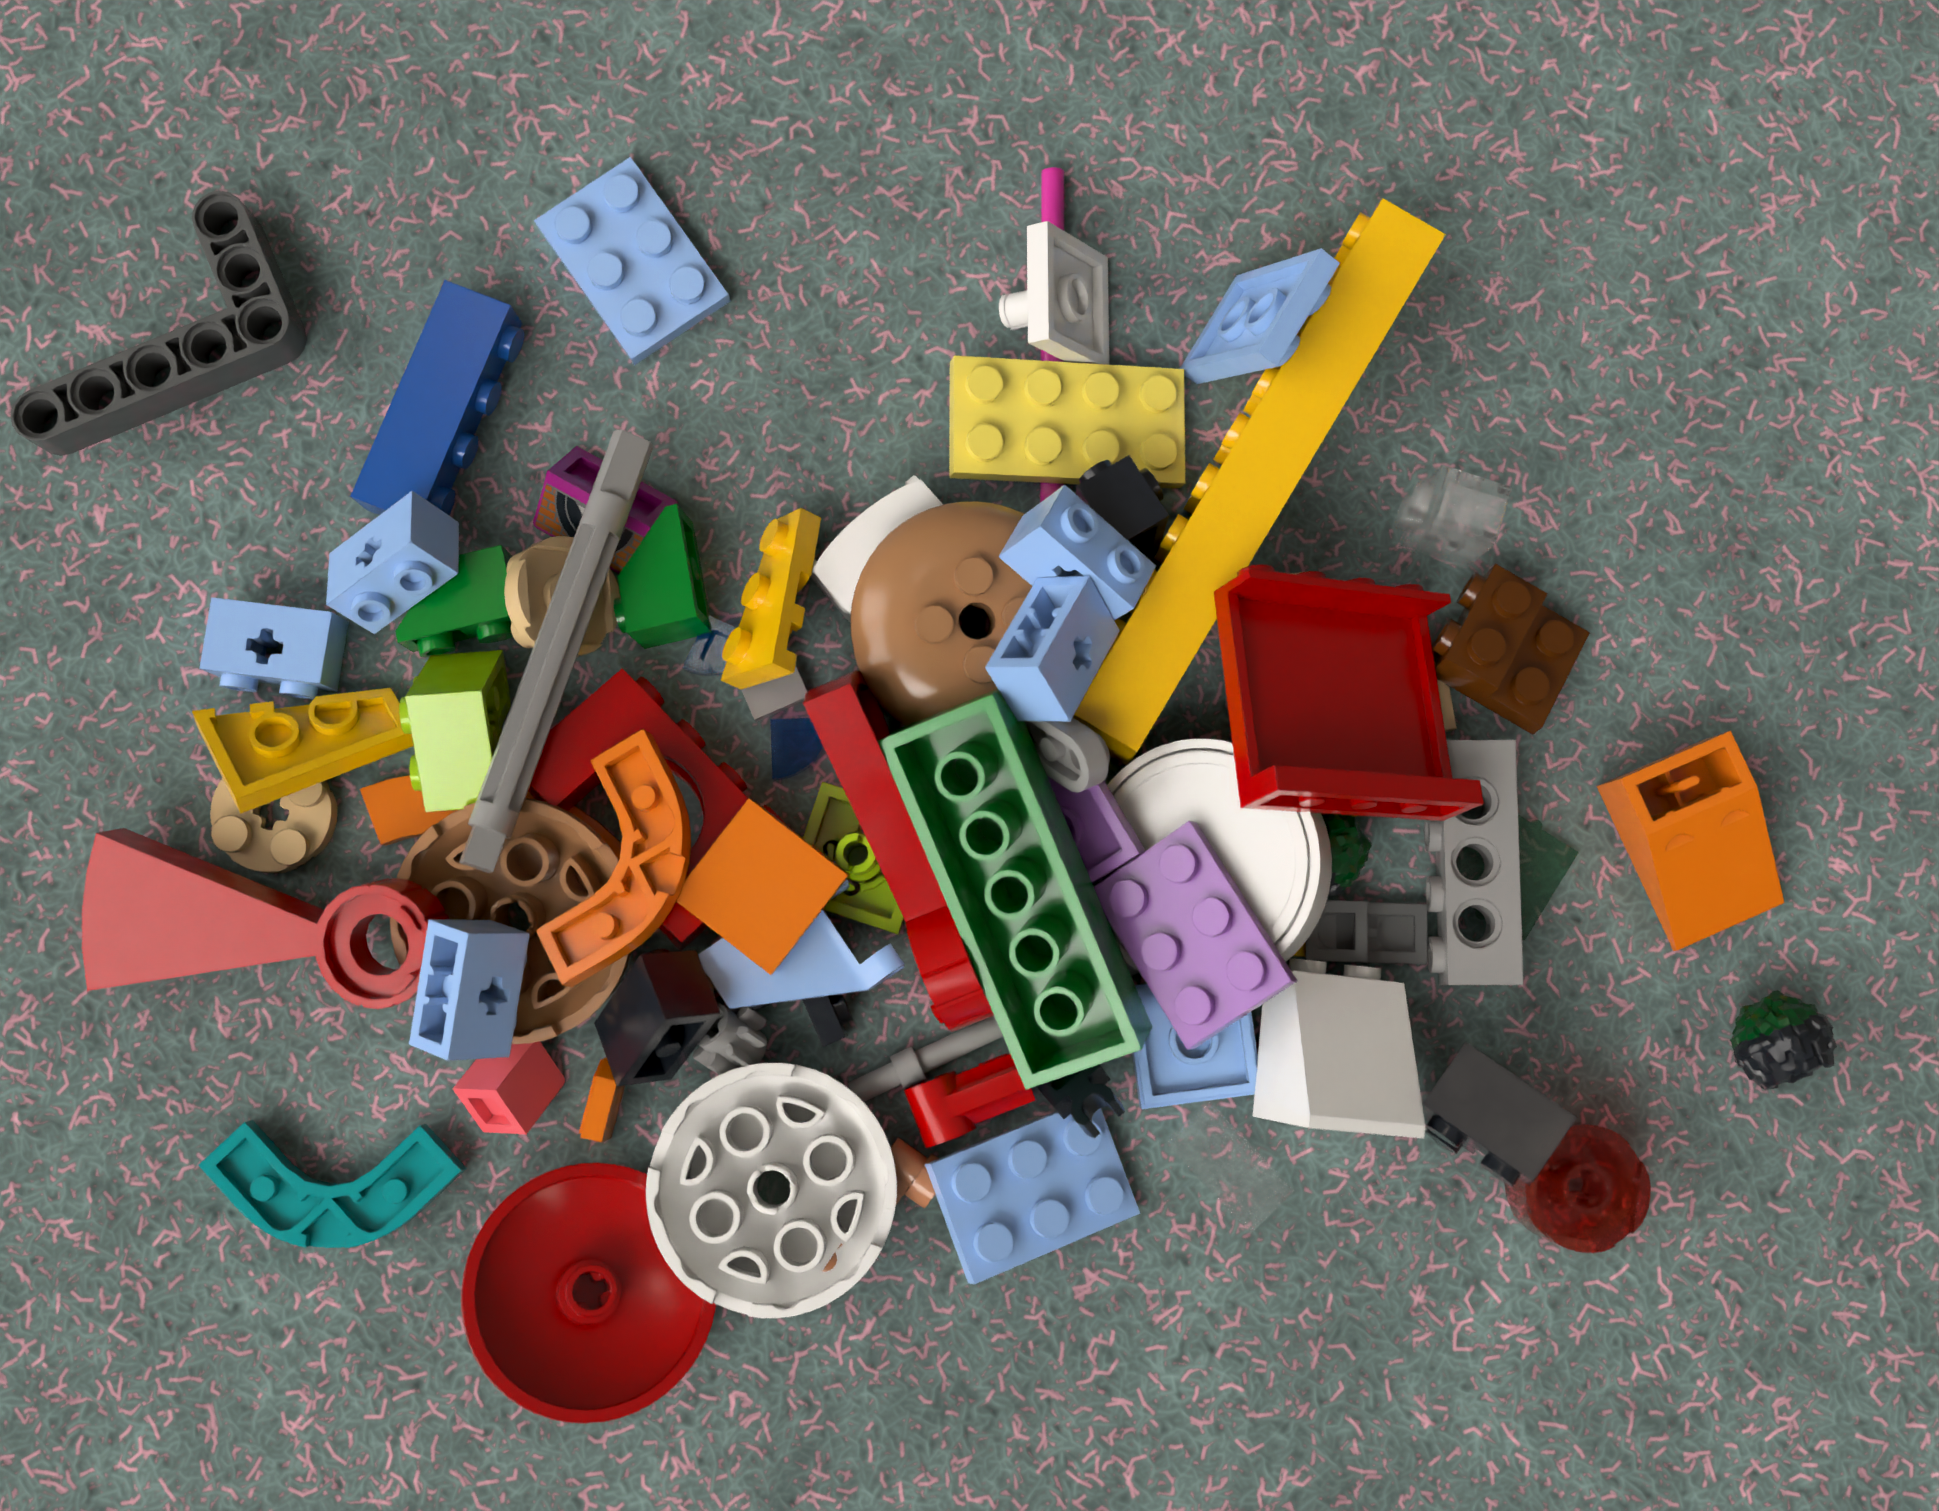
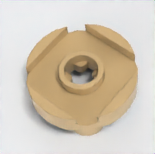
[504,536,620,657]
[210,778,338,873]

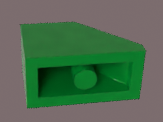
[614,504,713,649]

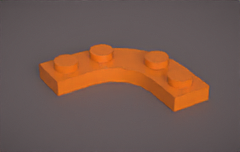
[536,729,691,988]

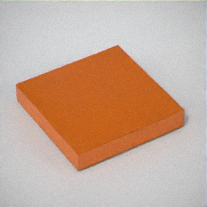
[676,798,850,975]

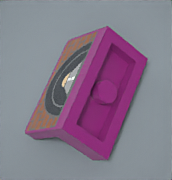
[533,446,678,574]

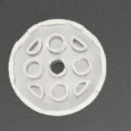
[646,1063,897,1318]

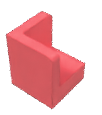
[453,1041,565,1135]

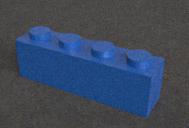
[350,280,524,515]

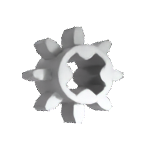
[692,1003,767,1075]

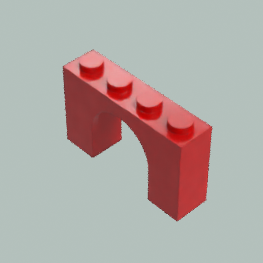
[528,668,785,951]

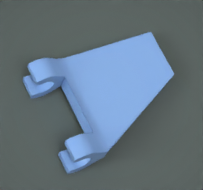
[698,861,905,1009]

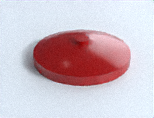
[461,1163,716,1423]

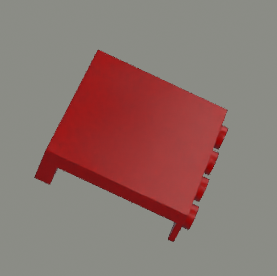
[1214,564,1484,821]

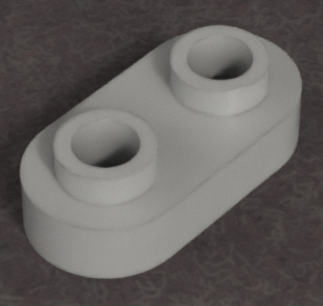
[1024,718,1110,793]

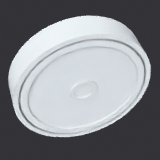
[1093,739,1332,971]

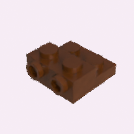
[1432,563,1590,735]

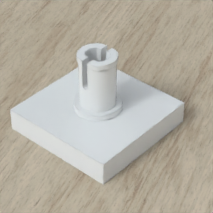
[999,221,1109,365]

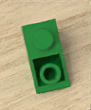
[395,545,513,657]

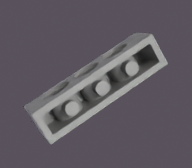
[1424,740,1524,985]

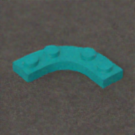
[198,1120,467,1248]

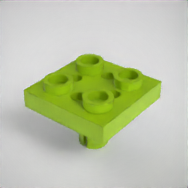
[803,781,905,935]

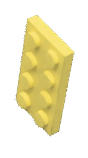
[949,355,1186,488]

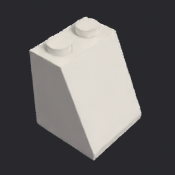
[1253,959,1425,1138]

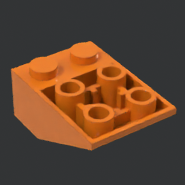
[1596,731,1785,951]

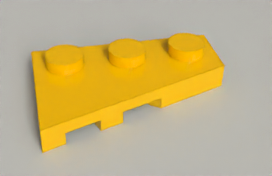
[721,508,821,690]
[192,688,414,814]

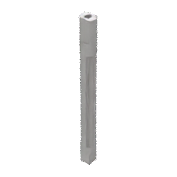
[459,430,653,873]

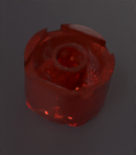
[1504,1121,1651,1253]

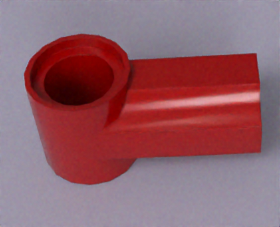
[904,1053,1036,1148]

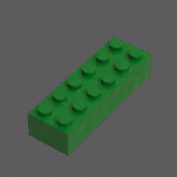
[878,689,1152,1090]

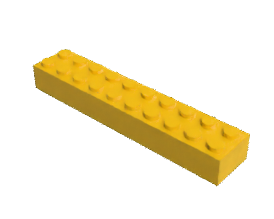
[1073,198,1446,766]

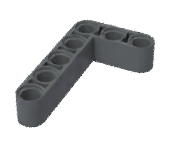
[10,190,307,456]

